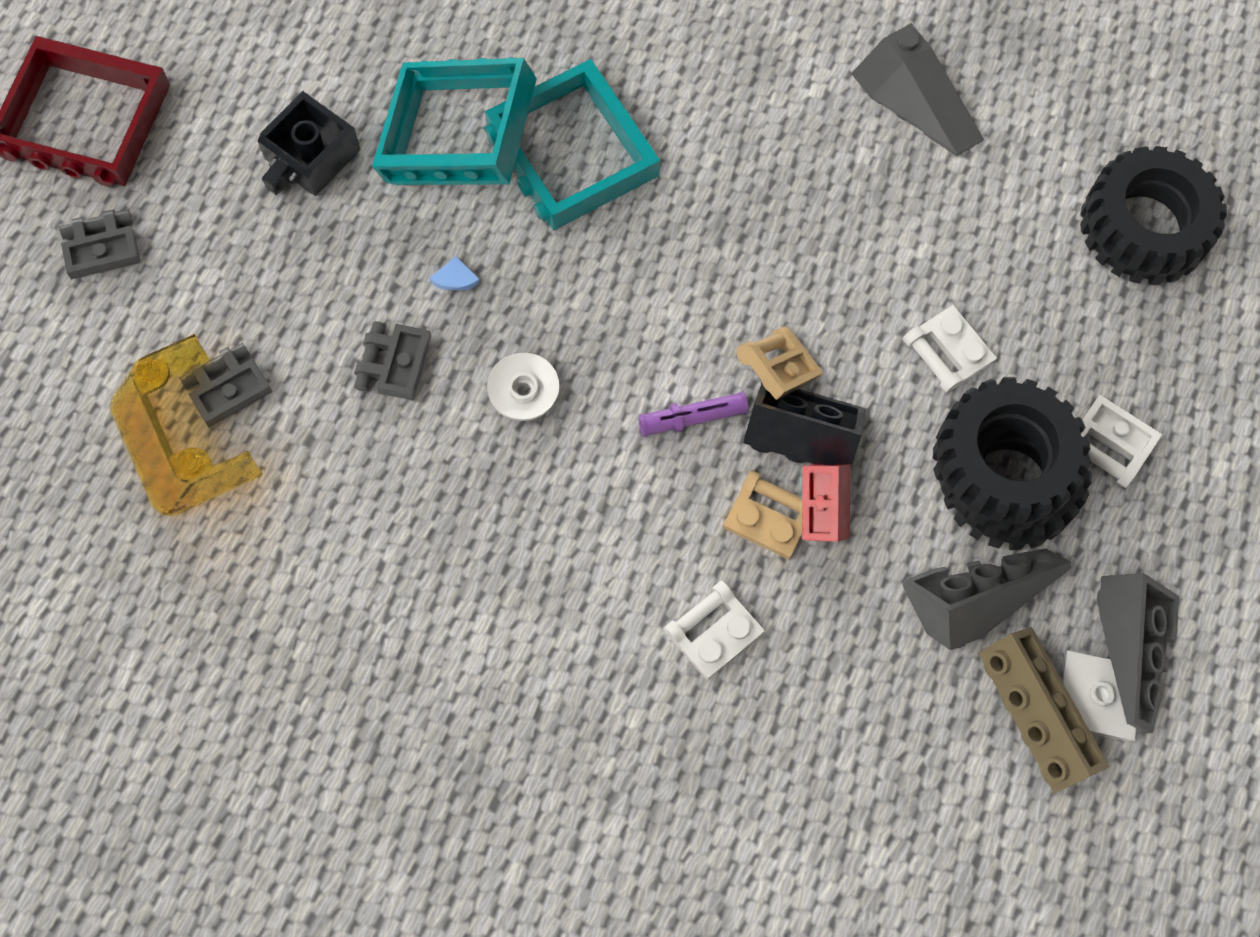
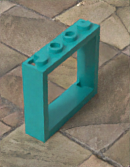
[372,57,537,185]
[483,59,660,231]

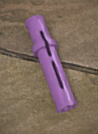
[638,391,749,437]

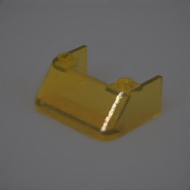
[109,334,263,517]

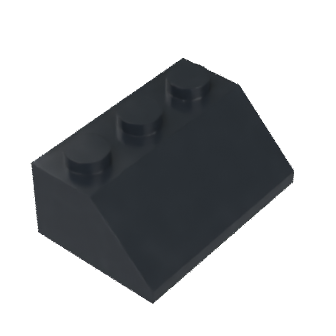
[743,383,866,467]

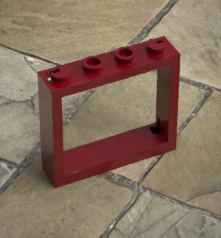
[0,36,170,187]

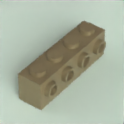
[978,627,1110,794]

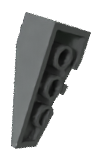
[852,23,984,156]
[903,548,1071,650]
[1097,573,1179,733]

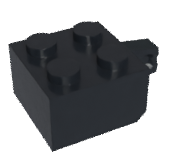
[257,91,361,196]

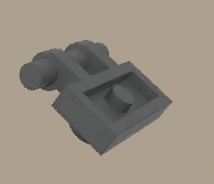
[59,209,141,279]
[354,321,432,400]
[179,343,273,428]

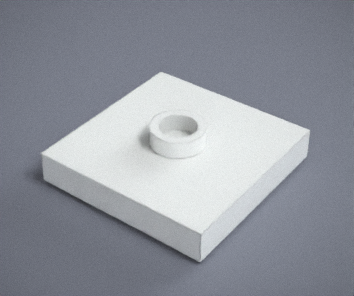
[1061,650,1136,742]

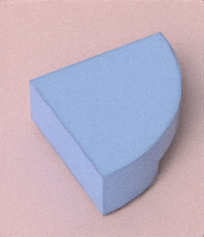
[430,256,480,291]

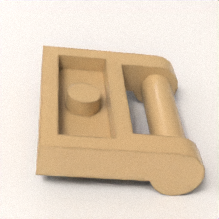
[737,327,823,400]
[723,470,802,560]

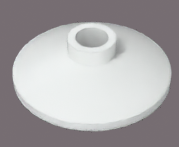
[487,353,559,421]

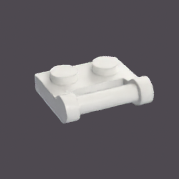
[902,305,997,394]
[1081,395,1162,488]
[663,581,765,681]

